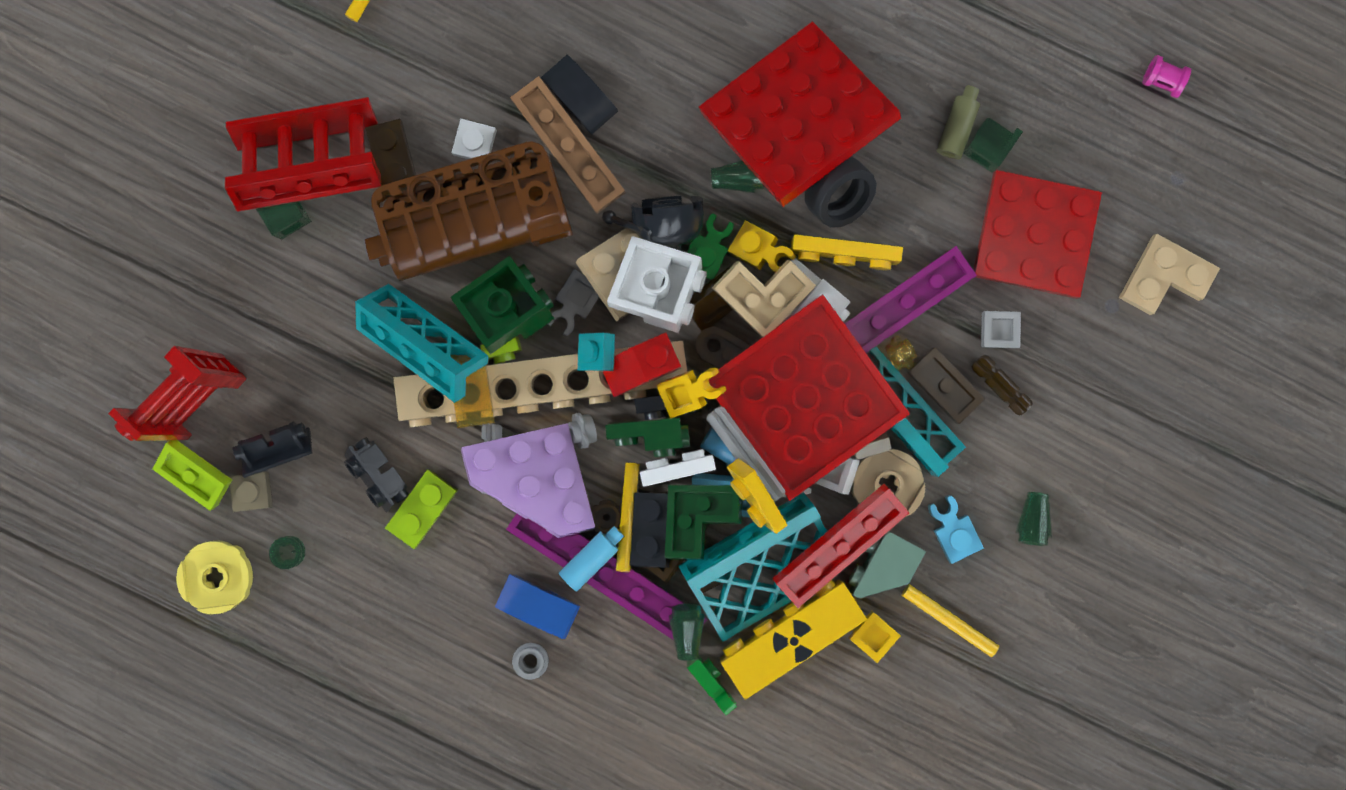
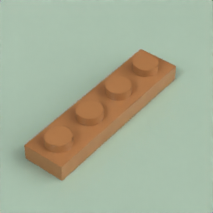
[510,76,626,214]

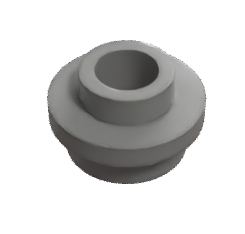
[512,643,549,680]

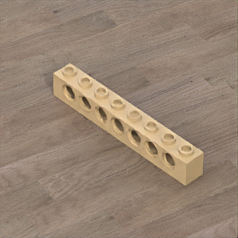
[393,341,687,427]

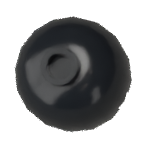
[631,196,704,251]

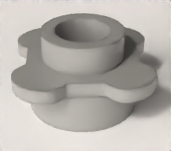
[568,413,597,449]

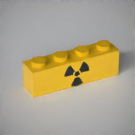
[720,579,868,700]

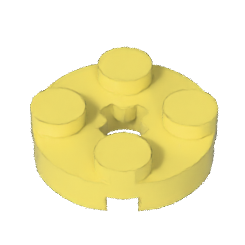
[176,541,253,614]

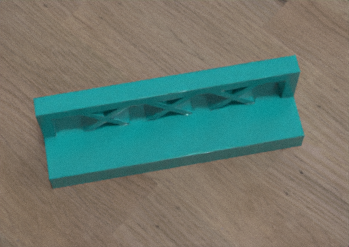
[355,284,488,403]
[869,346,966,477]

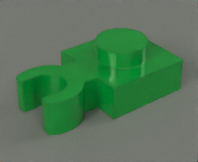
[687,214,734,281]
[687,654,737,715]

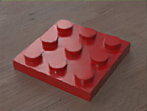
[973,170,1102,299]

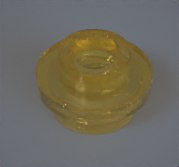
[885,335,917,371]

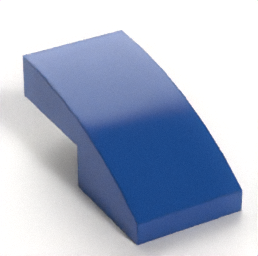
[495,574,580,639]

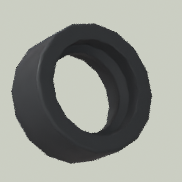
[804,156,877,228]

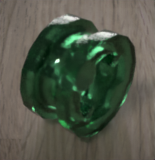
[269,536,305,569]

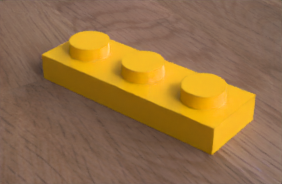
[791,235,903,270]

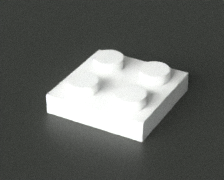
[640,449,716,487]

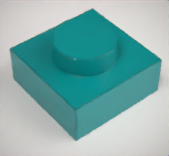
[577,333,615,371]

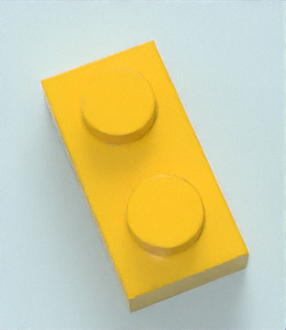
[727,458,787,534]

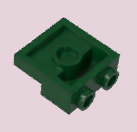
[450,256,555,355]
[605,418,690,457]

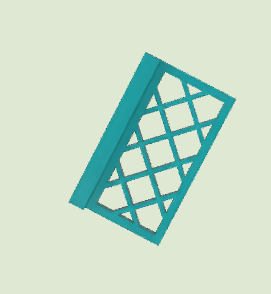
[679,492,847,642]

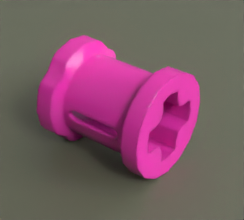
[1142,55,1191,98]

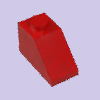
[603,332,681,398]

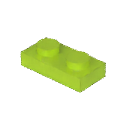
[152,440,232,511]
[385,469,458,549]

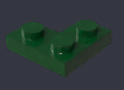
[665,485,742,560]

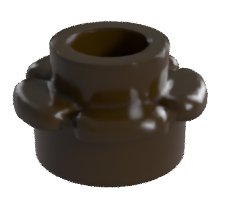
[591,499,621,533]

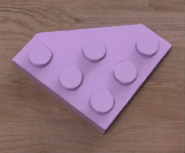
[461,423,595,538]

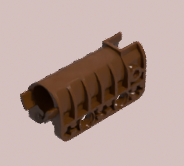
[365,141,573,281]

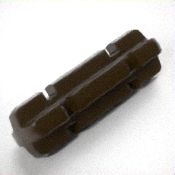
[972,355,1033,415]

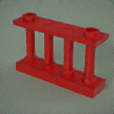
[225,97,382,212]
[108,346,247,441]

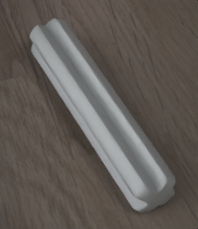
[707,406,785,502]

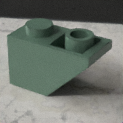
[848,531,926,599]

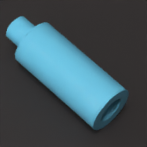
[559,526,624,591]

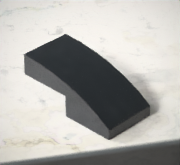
[541,54,618,135]

